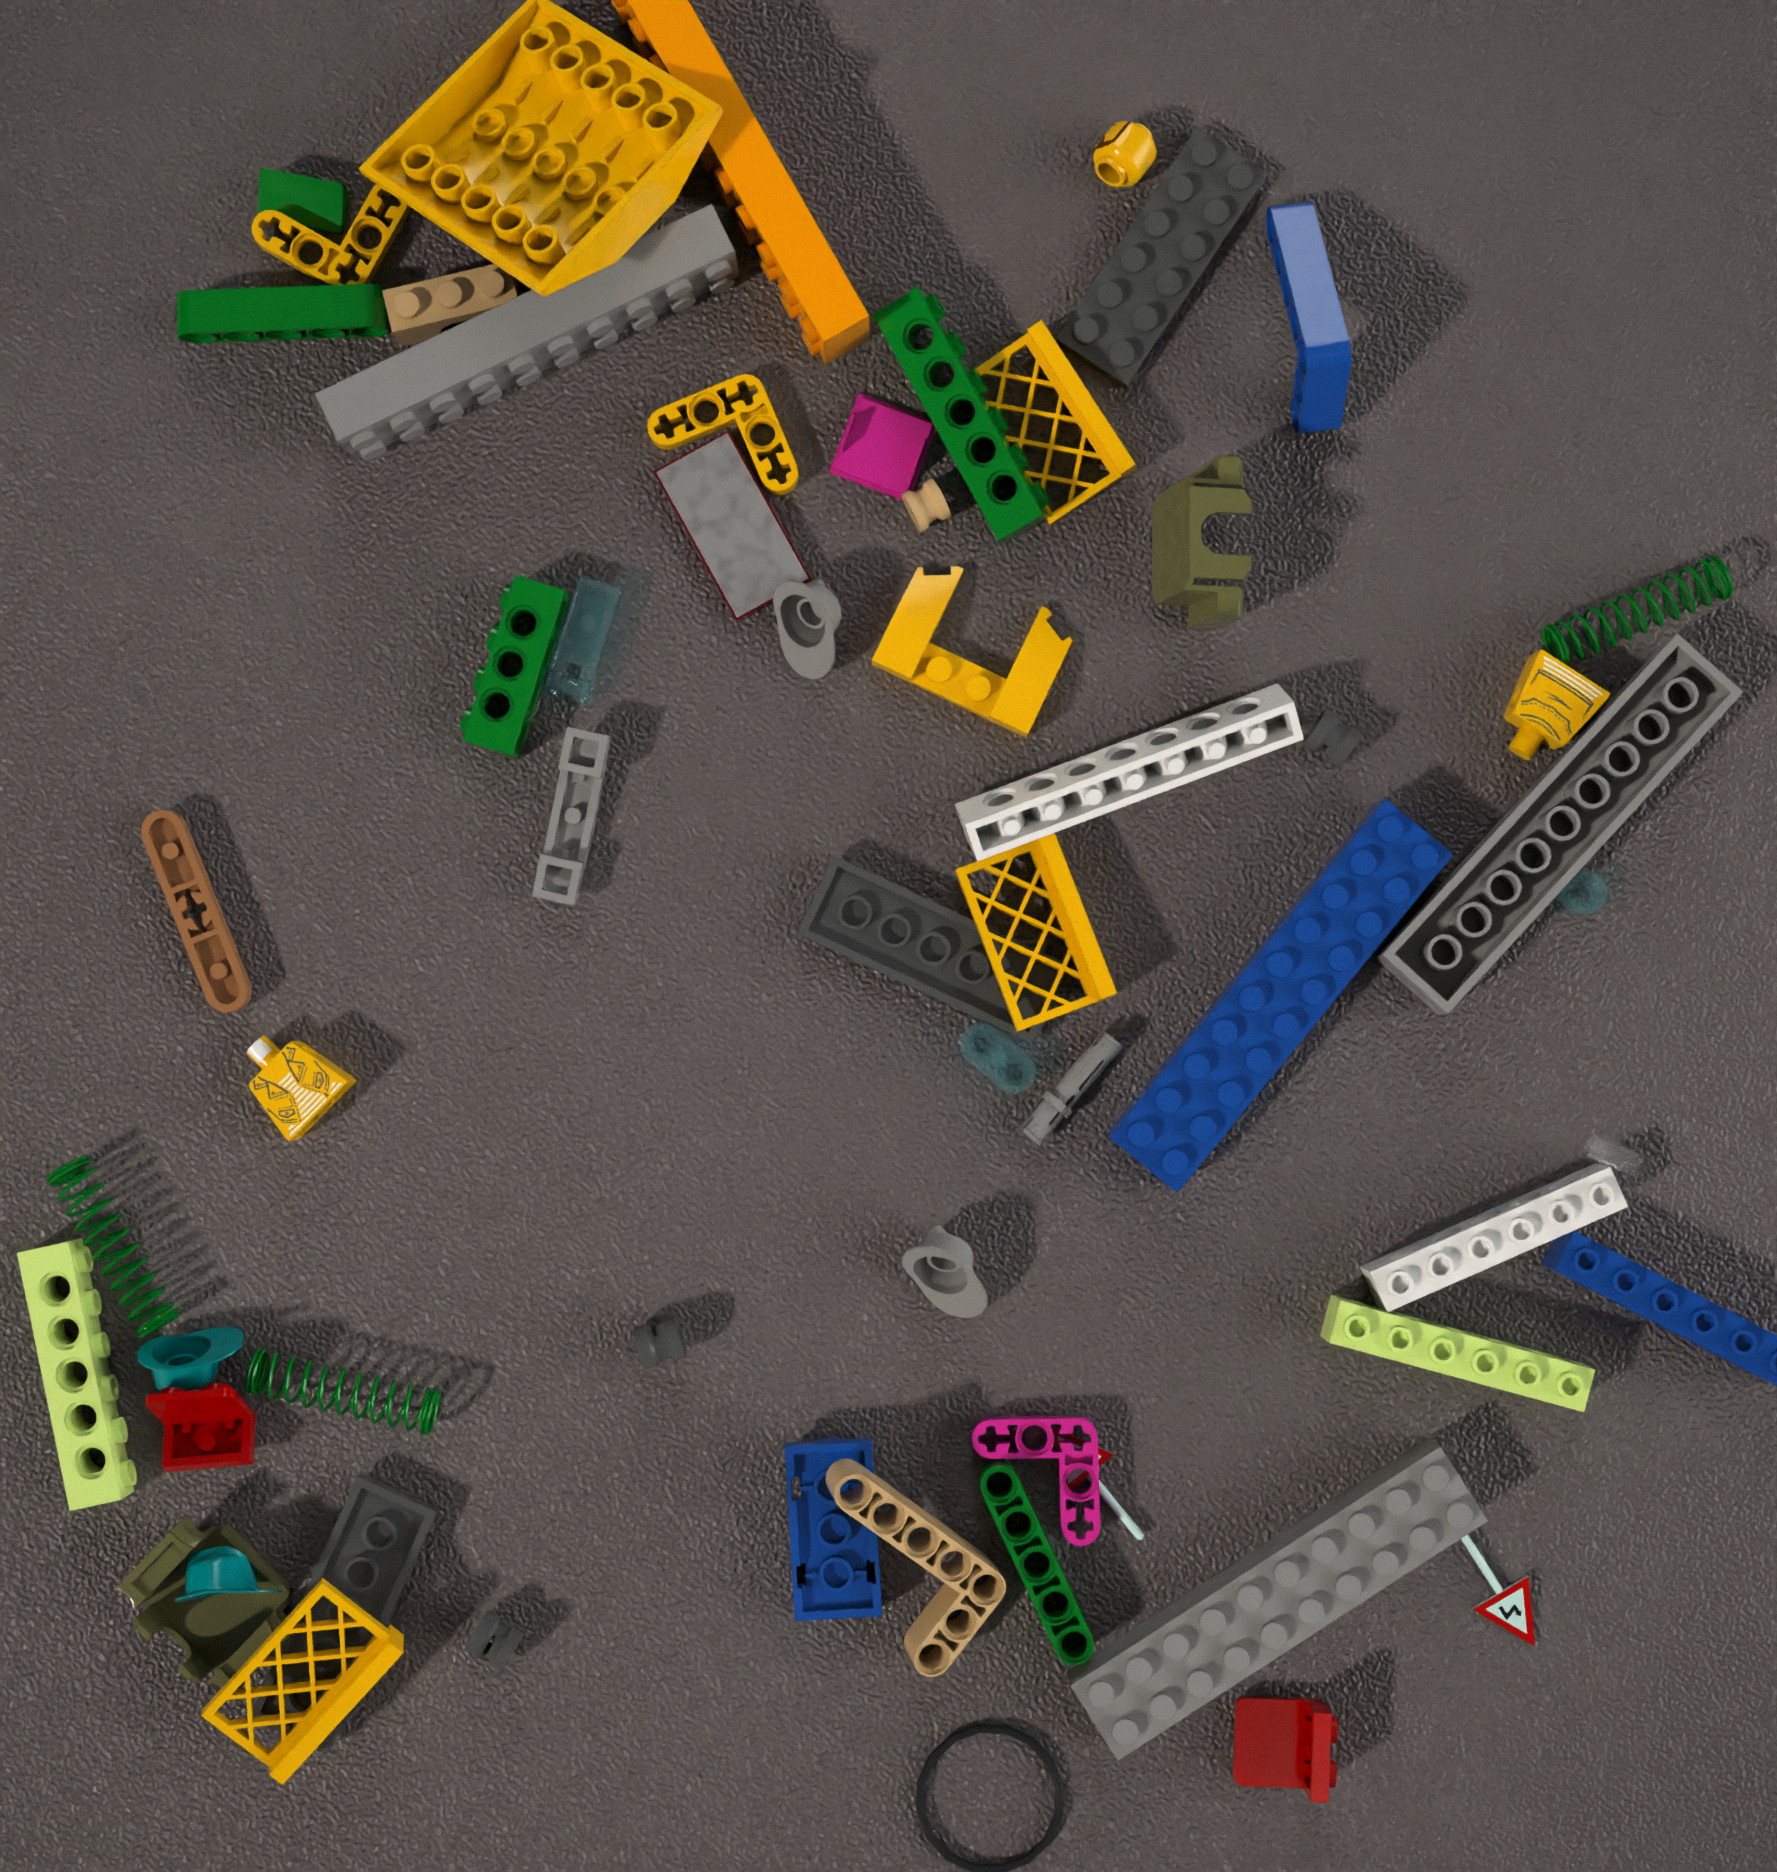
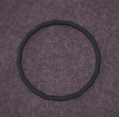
[916,1724,1064,1872]

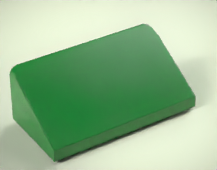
[258,168,351,235]

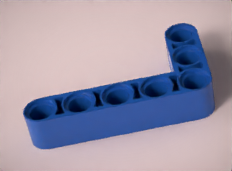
[1266,201,1351,434]

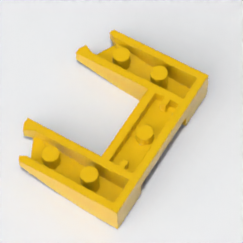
[872,566,1073,738]

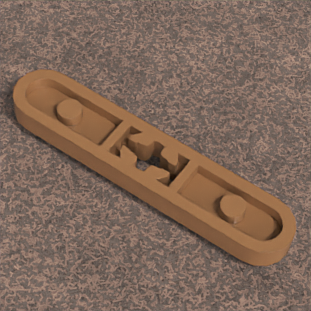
[141,809,252,1013]

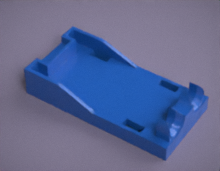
[785,1437,882,1621]

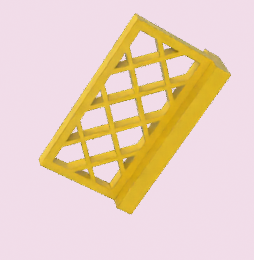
[971,320,1138,525]
[955,833,1117,1032]
[201,1578,404,1785]

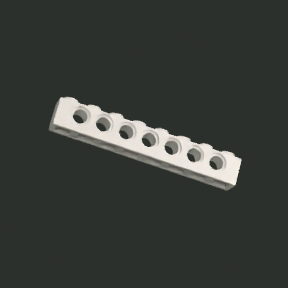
[955,683,1304,861]

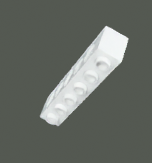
[1360,1163,1628,1312]

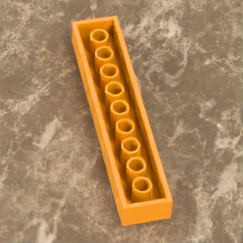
[610,0,870,364]

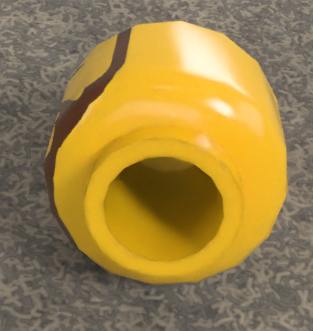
[1093,121,1157,187]

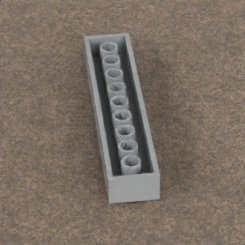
[315,204,740,460]
[1374,634,1743,1016]
[1067,1437,1488,1761]

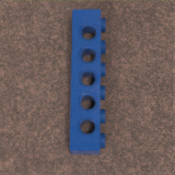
[1541,1231,1777,1386]

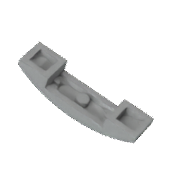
[532,727,610,905]

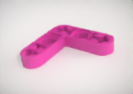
[971,1416,1100,1546]

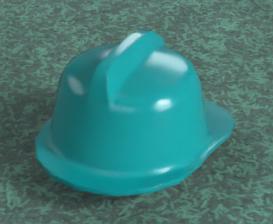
[137,1327,245,1391]
[175,1546,283,1602]

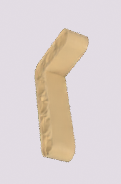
[825,1459,1006,1677]

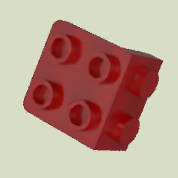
[146,1383,256,1472]
[1233,1696,1338,1803]

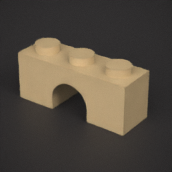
[382,264,521,346]

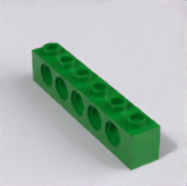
[873,287,1050,543]

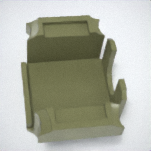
[1152,456,1252,630]
[115,1515,293,1701]

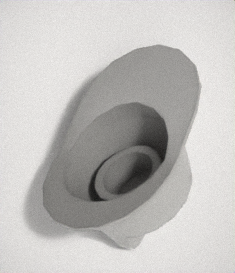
[773,580,842,679]
[902,1225,987,1318]

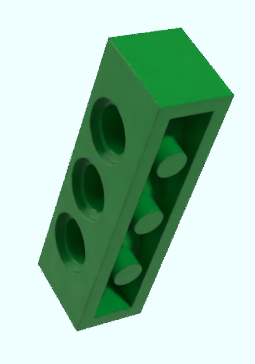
[460,575,570,760]

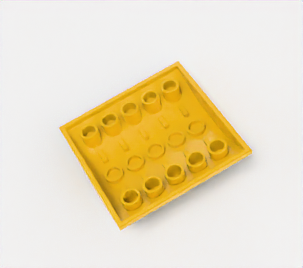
[359,0,723,297]

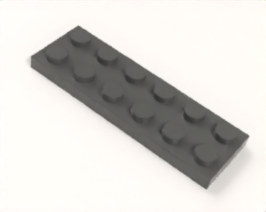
[1055,127,1268,390]
[797,856,1069,1043]
[253,1473,440,1753]

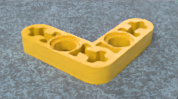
[251,184,411,285]
[647,374,799,495]

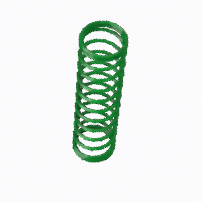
[1542,555,1733,666]
[45,1155,180,1338]
[245,1348,441,1436]

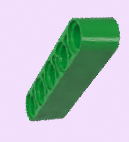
[176,284,388,343]
[979,1459,1094,1666]

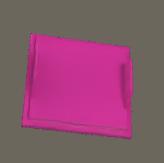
[829,393,936,500]

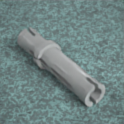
[1018,1030,1123,1146]

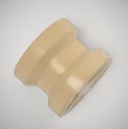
[901,478,951,532]

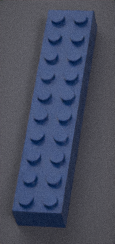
[1105,799,1453,1193]

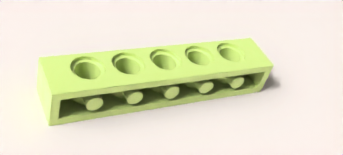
[17,1238,137,1511]
[1320,1294,1595,1412]

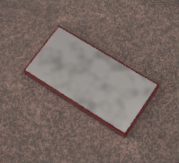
[653,431,812,623]

